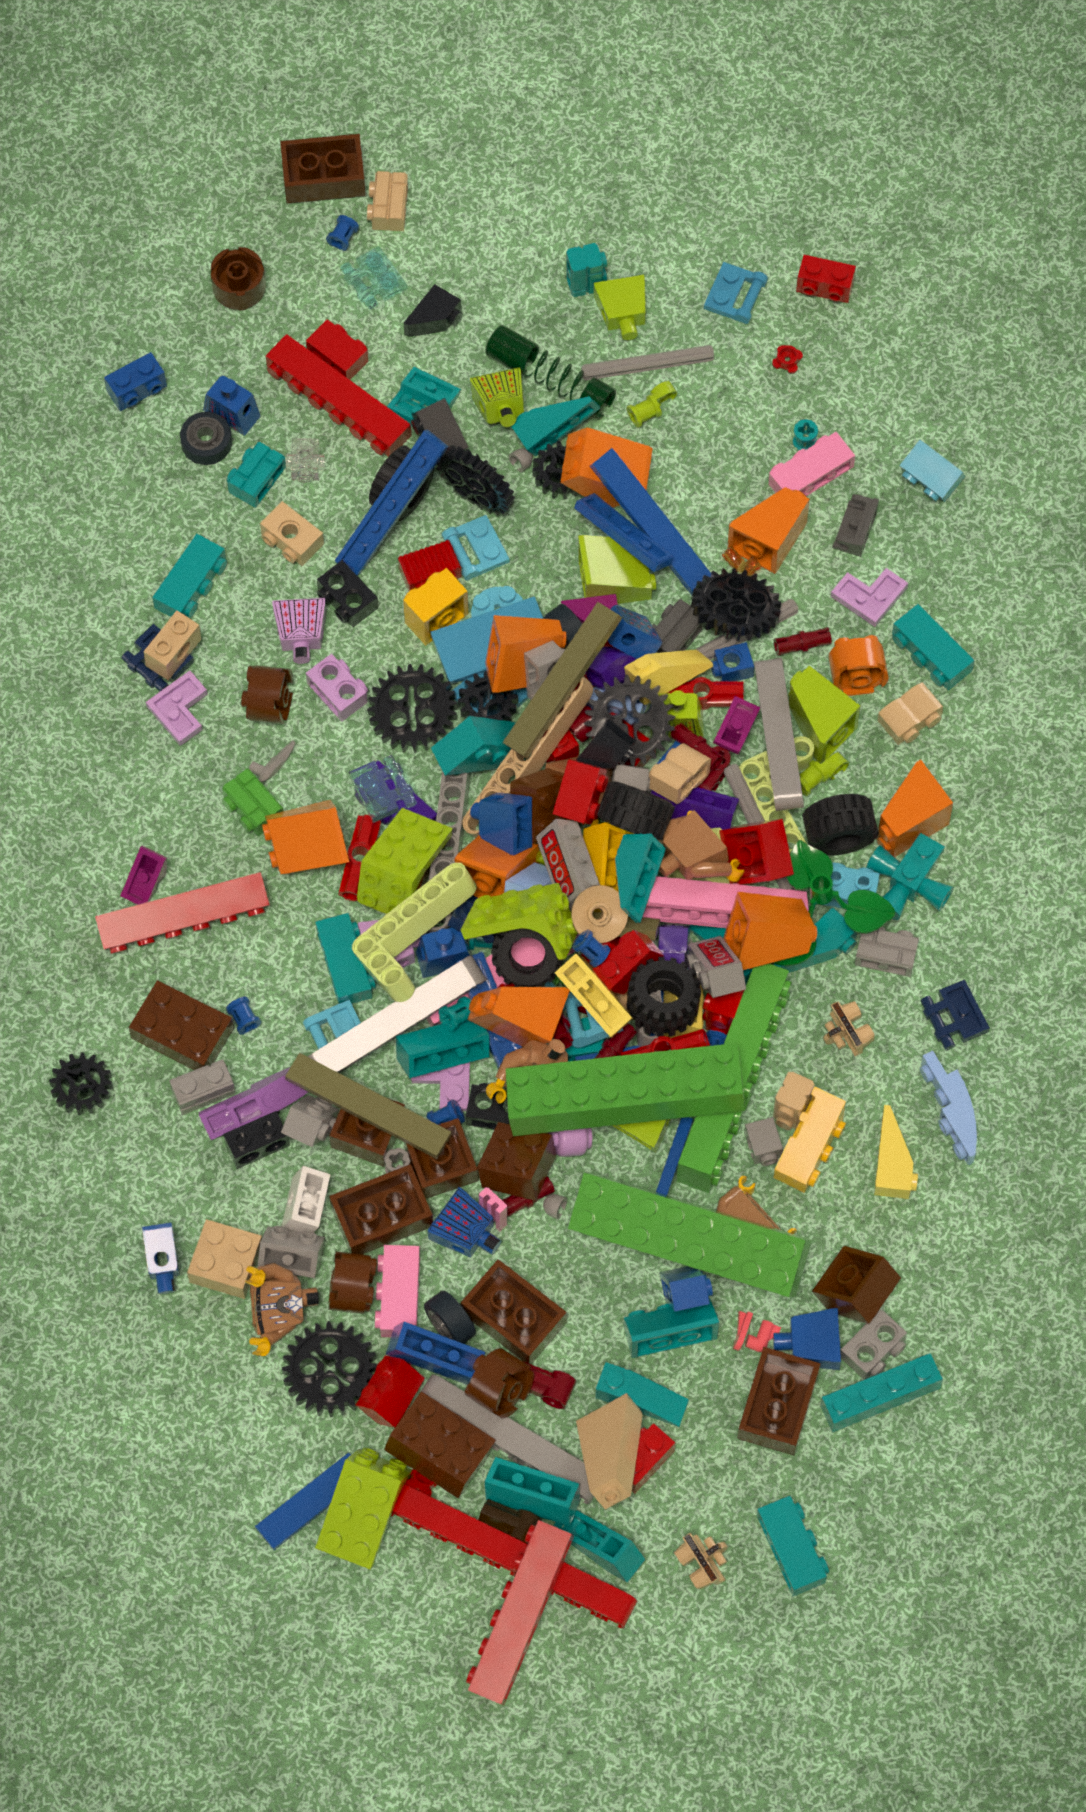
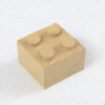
[187,1219,262,1299]

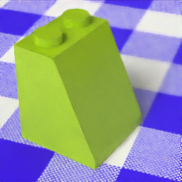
[578,535,656,604]
[788,665,860,764]

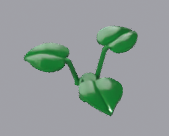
[772,840,896,966]

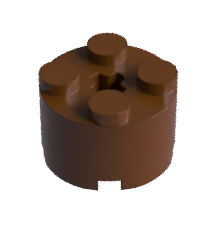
[210,247,266,311]
[241,665,293,724]
[328,1251,377,1314]
[465,1348,534,1418]

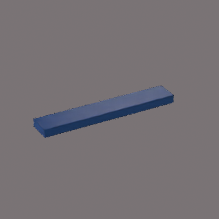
[334,429,449,576]
[590,448,711,595]

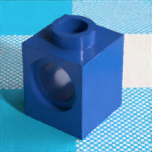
[711,642,754,681]

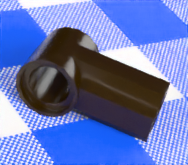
[478,1499,542,1544]

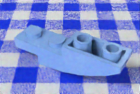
[920,1051,977,1166]

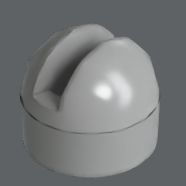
[509,448,532,472]
[543,1194,567,1219]

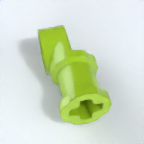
[626,381,678,428]
[799,752,849,797]

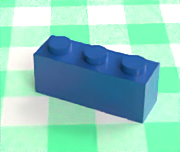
[659,1266,713,1311]
[386,1322,485,1385]

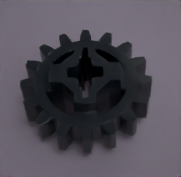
[532,441,577,499]
[458,671,518,722]
[49,1052,113,1115]

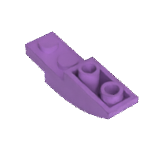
[199,1067,308,1140]

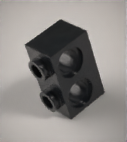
[317,560,378,627]
[465,1083,510,1130]
[223,1111,290,1169]

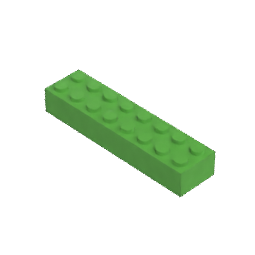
[677,964,792,1193]
[506,1043,745,1136]
[568,1172,812,1297]

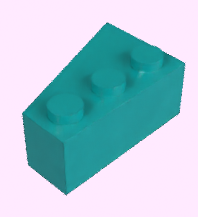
[431,716,525,776]

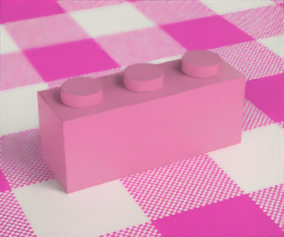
[768,432,855,496]
[375,1245,420,1337]

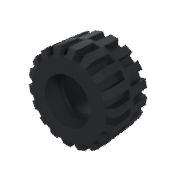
[369,445,435,521]
[597,781,675,840]
[802,794,879,855]
[491,928,563,987]
[626,957,701,1036]

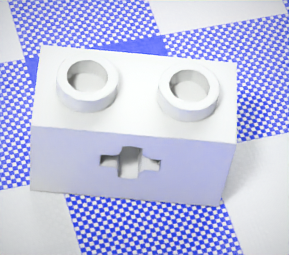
[282,1166,330,1233]

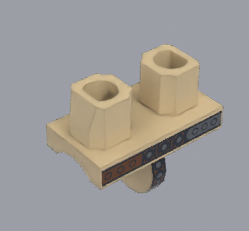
[823,1001,875,1056]
[674,1533,728,1589]

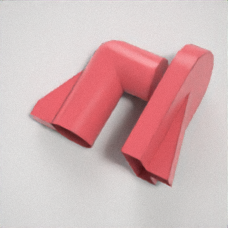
[732,1311,781,1352]

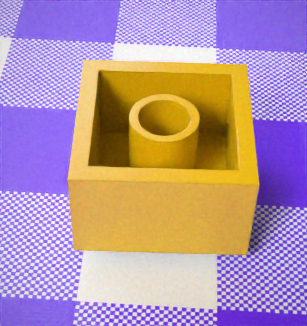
[403,568,469,646]

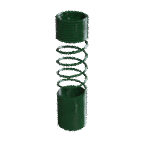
[485,325,616,419]

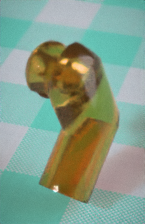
[721,546,761,576]

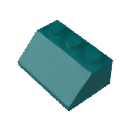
[623,1298,719,1358]

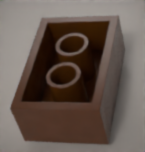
[280,134,366,204]
[128,980,234,1070]
[329,1164,433,1254]
[461,1259,567,1364]
[737,1347,821,1456]
[384,1391,496,1499]

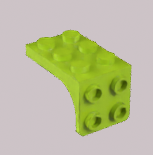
[357,808,453,914]
[461,883,578,960]
[315,1448,412,1570]

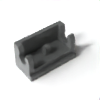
[832,494,879,557]

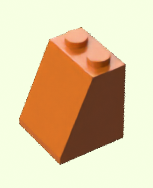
[560,427,653,508]
[727,487,810,574]
[485,615,566,693]
[877,760,953,857]
[262,800,349,875]
[455,835,540,898]
[723,891,817,970]
[468,987,570,1047]

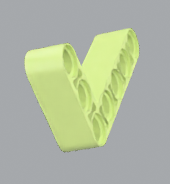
[739,736,814,853]
[352,863,476,1002]

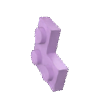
[831,568,908,627]
[146,671,208,746]
[412,1062,470,1111]

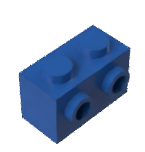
[104,352,167,412]

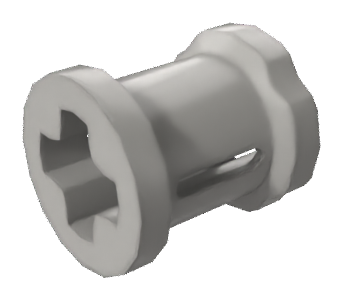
[384,1148,410,1173]

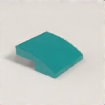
[387,367,461,426]

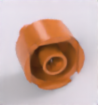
[828,635,889,696]

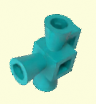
[866,832,954,920]

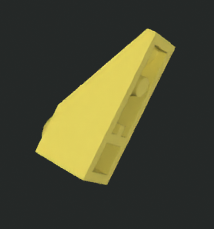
[624,650,713,705]
[555,954,633,1038]
[874,1105,918,1199]

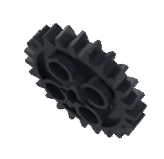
[436,445,515,515]
[691,568,781,641]
[367,664,458,753]
[584,674,675,766]
[282,1321,378,1417]

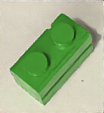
[222,768,284,836]

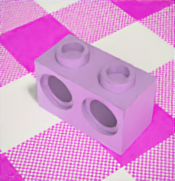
[306,653,368,722]

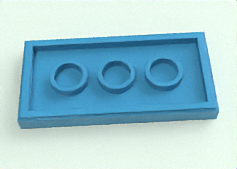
[430,596,543,684]

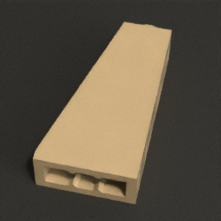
[576,1393,643,1510]

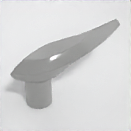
[249,740,295,782]

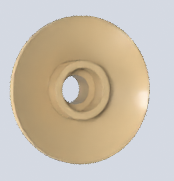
[571,885,628,943]

